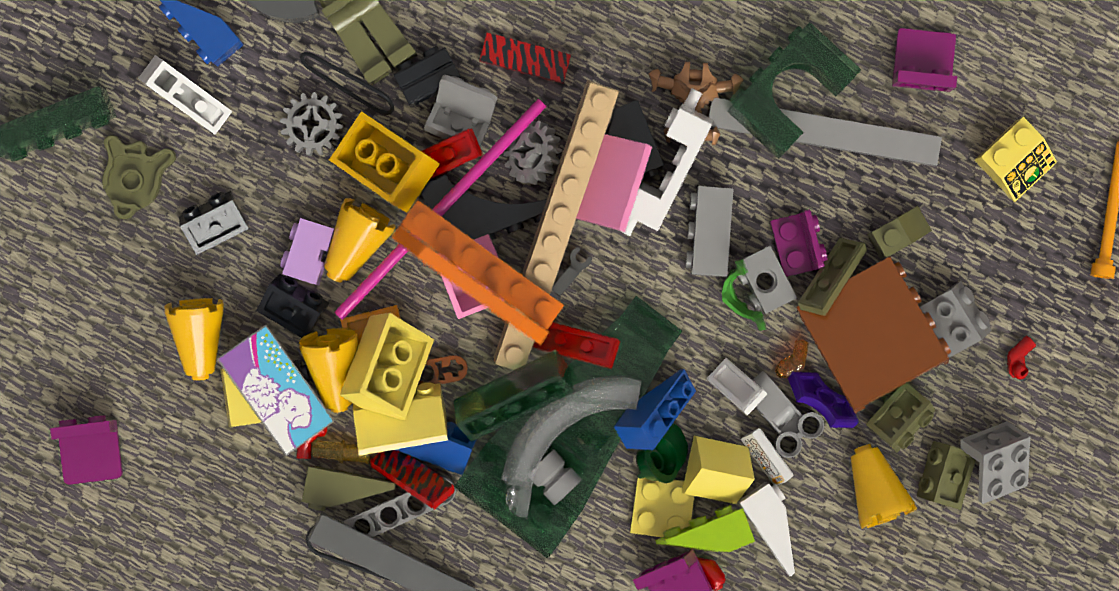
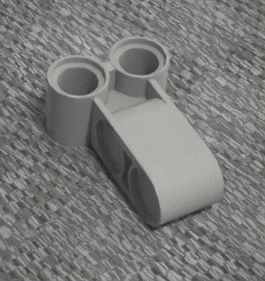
[752,371,825,458]

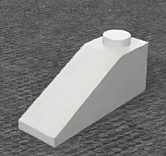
[138,55,232,134]
[738,482,795,576]

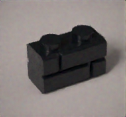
[393,46,462,108]

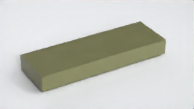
[798,238,867,316]

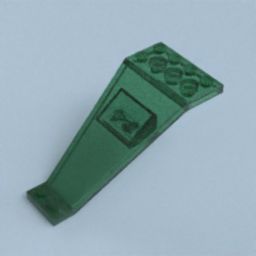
[454,296,682,558]

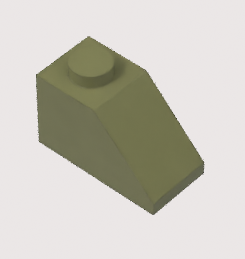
[867,206,932,259]

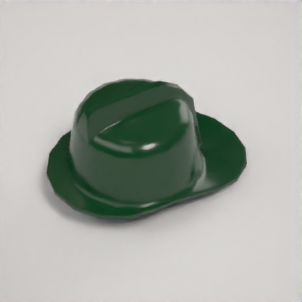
[636,423,688,484]

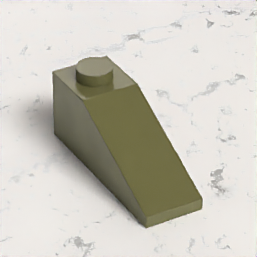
[302,465,397,511]

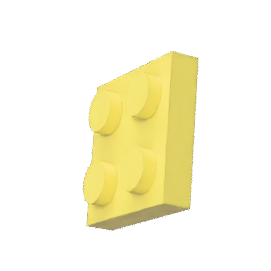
[630,477,694,537]

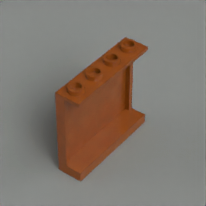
[796,257,951,413]

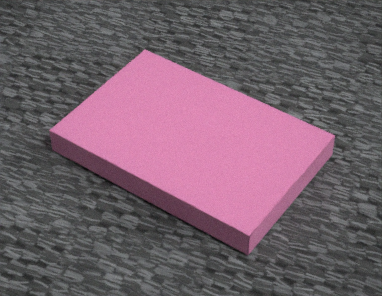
[576,134,652,232]

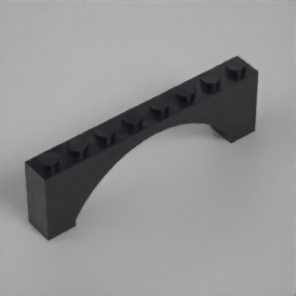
[421,100,664,241]

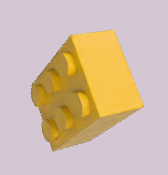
[329,111,439,213]

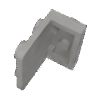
[424,75,497,146]
[920,281,992,357]

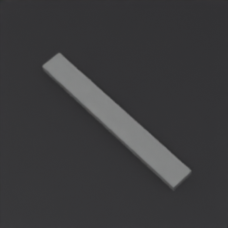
[708,98,942,167]

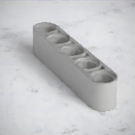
[325,476,457,553]

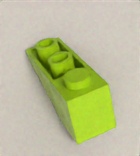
[655,505,755,552]

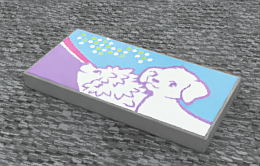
[217,325,335,456]

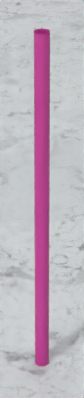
[334,99,546,320]

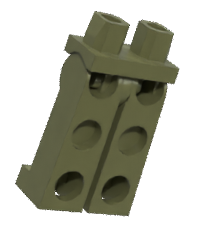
[319,0,417,86]

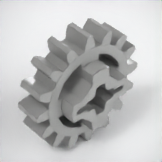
[280,92,344,156]
[503,121,562,185]

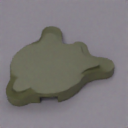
[102,135,177,220]

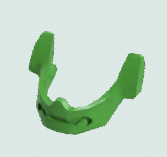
[722,259,766,331]

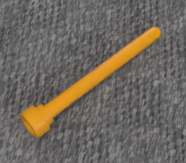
[1090,141,1119,279]

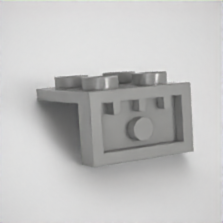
[961,421,1030,504]

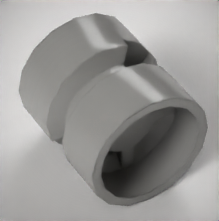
[526,449,582,505]

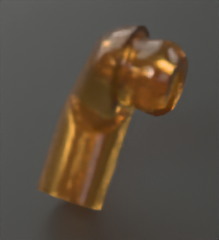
[775,340,809,379]

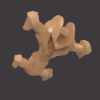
[648,62,744,146]

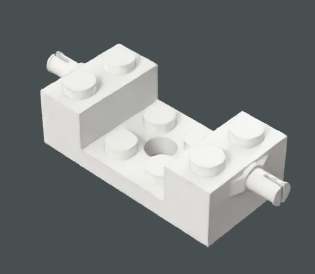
[621,88,713,236]

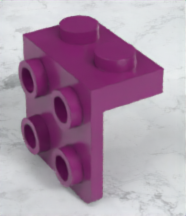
[50,415,123,485]

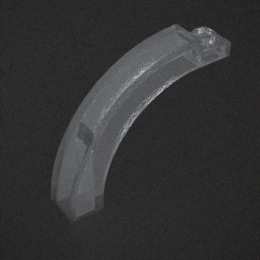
[502,375,641,517]

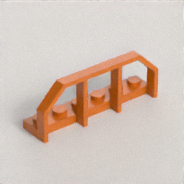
[391,200,564,344]

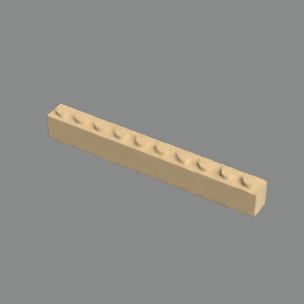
[494,80,619,373]

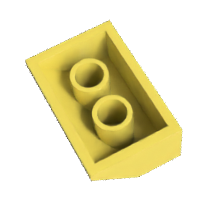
[340,313,434,419]
[353,382,448,456]

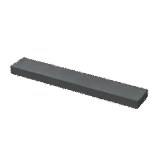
[307,512,477,591]

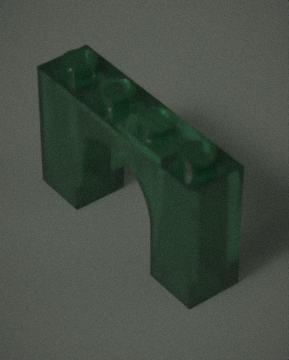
[727,22,861,159]

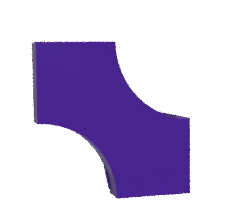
[788,372,859,428]

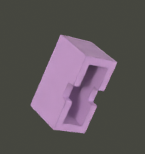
[280,218,334,286]

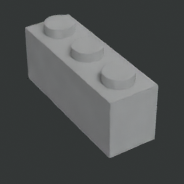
[685,186,733,278]

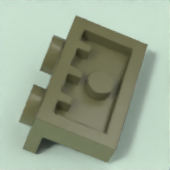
[866,383,935,453]
[917,441,976,510]

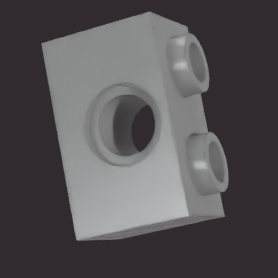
[738,246,797,314]

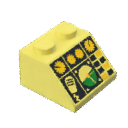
[974,117,1057,202]

